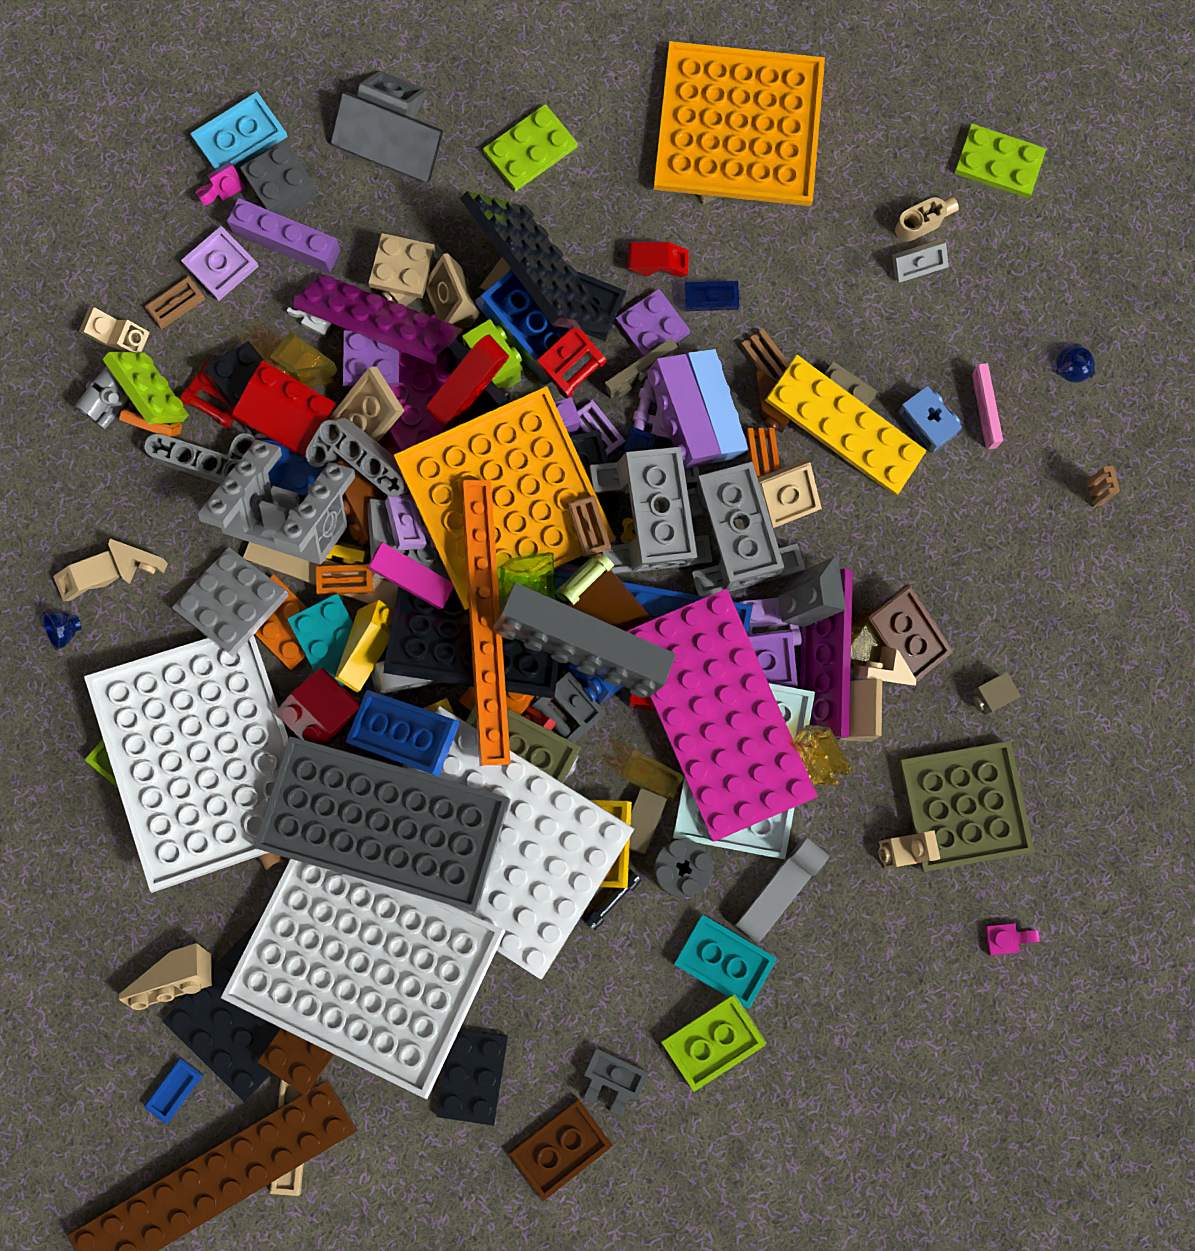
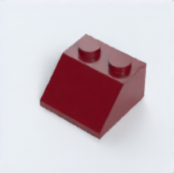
[275,667,361,746]

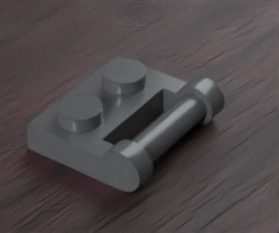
[531,671,606,743]

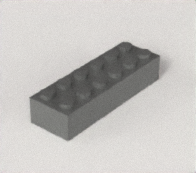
[492,582,676,698]

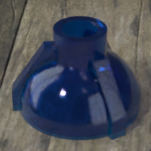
[1056,343,1095,383]
[42,610,82,650]

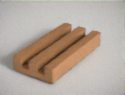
[145,276,206,329]
[741,329,789,381]
[1087,465,1120,507]
[567,495,612,557]

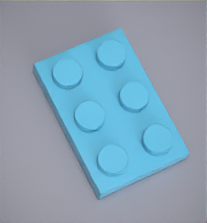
[190,92,288,170]

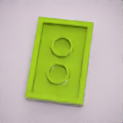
[483,104,578,192]
[954,124,1047,199]
[103,352,189,424]
[662,994,767,1092]

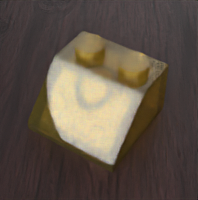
[270,331,341,388]

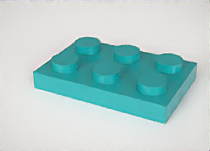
[287,593,353,685]
[674,914,777,1009]

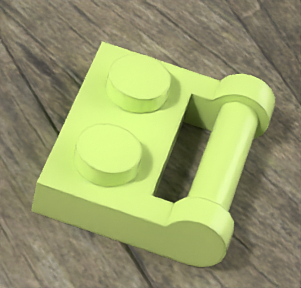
[554,554,614,605]

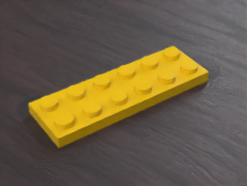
[765,355,927,496]

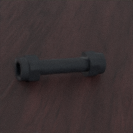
[583,869,642,931]

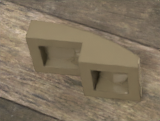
[629,788,667,855]

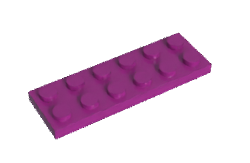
[294,274,464,365]
[800,568,853,740]

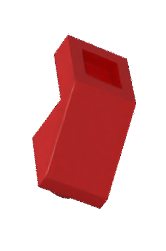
[627,242,689,278]

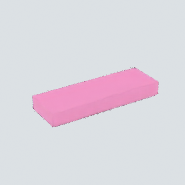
[972,363,1003,449]

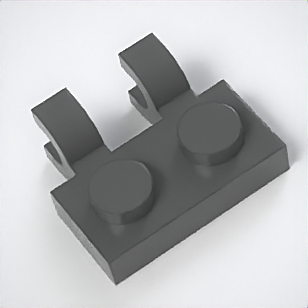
[583,1048,649,1116]

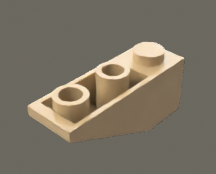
[119,943,212,1010]

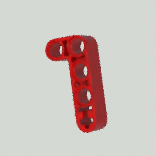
[426,334,509,430]

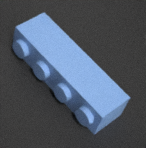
[686,349,749,463]

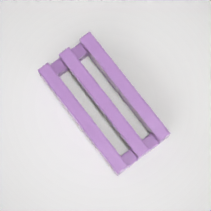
[577,400,626,457]

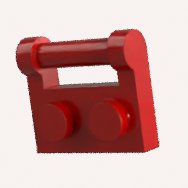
[535,328,607,399]
[180,361,235,429]

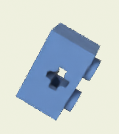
[898,386,962,454]

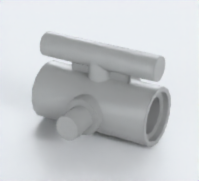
[74,365,130,429]

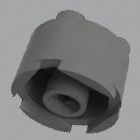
[654,839,713,898]

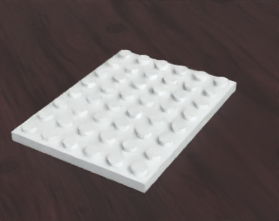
[84,634,289,893]
[402,706,634,979]
[221,859,505,1099]

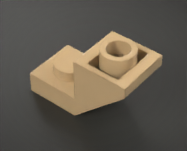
[79,307,150,352]
[53,551,121,602]
[879,831,940,869]

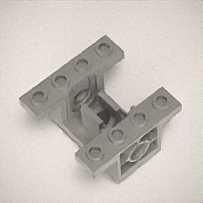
[198,440,355,565]
[588,447,712,574]
[687,462,805,597]

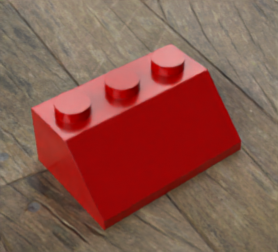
[231,360,336,458]

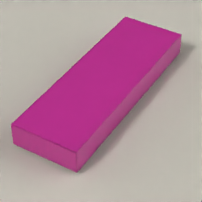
[367,542,454,609]

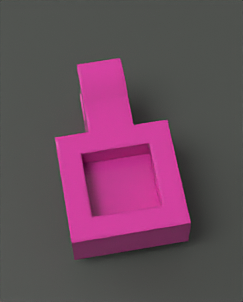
[195,162,246,206]
[985,923,1040,955]

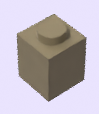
[972,672,1021,715]

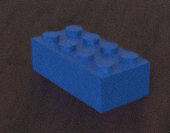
[473,269,570,385]

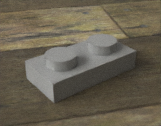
[892,239,949,283]

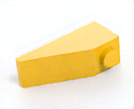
[335,599,394,692]

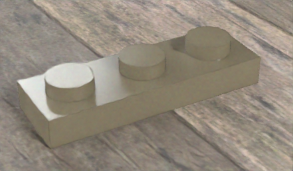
[605,338,678,399]

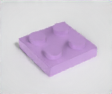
[181,226,259,301]

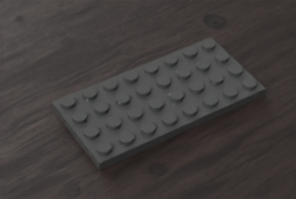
[254,736,511,913]

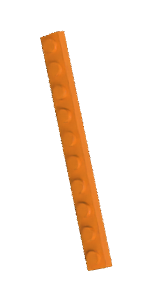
[461,480,511,767]

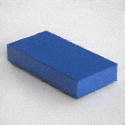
[144,1057,204,1124]

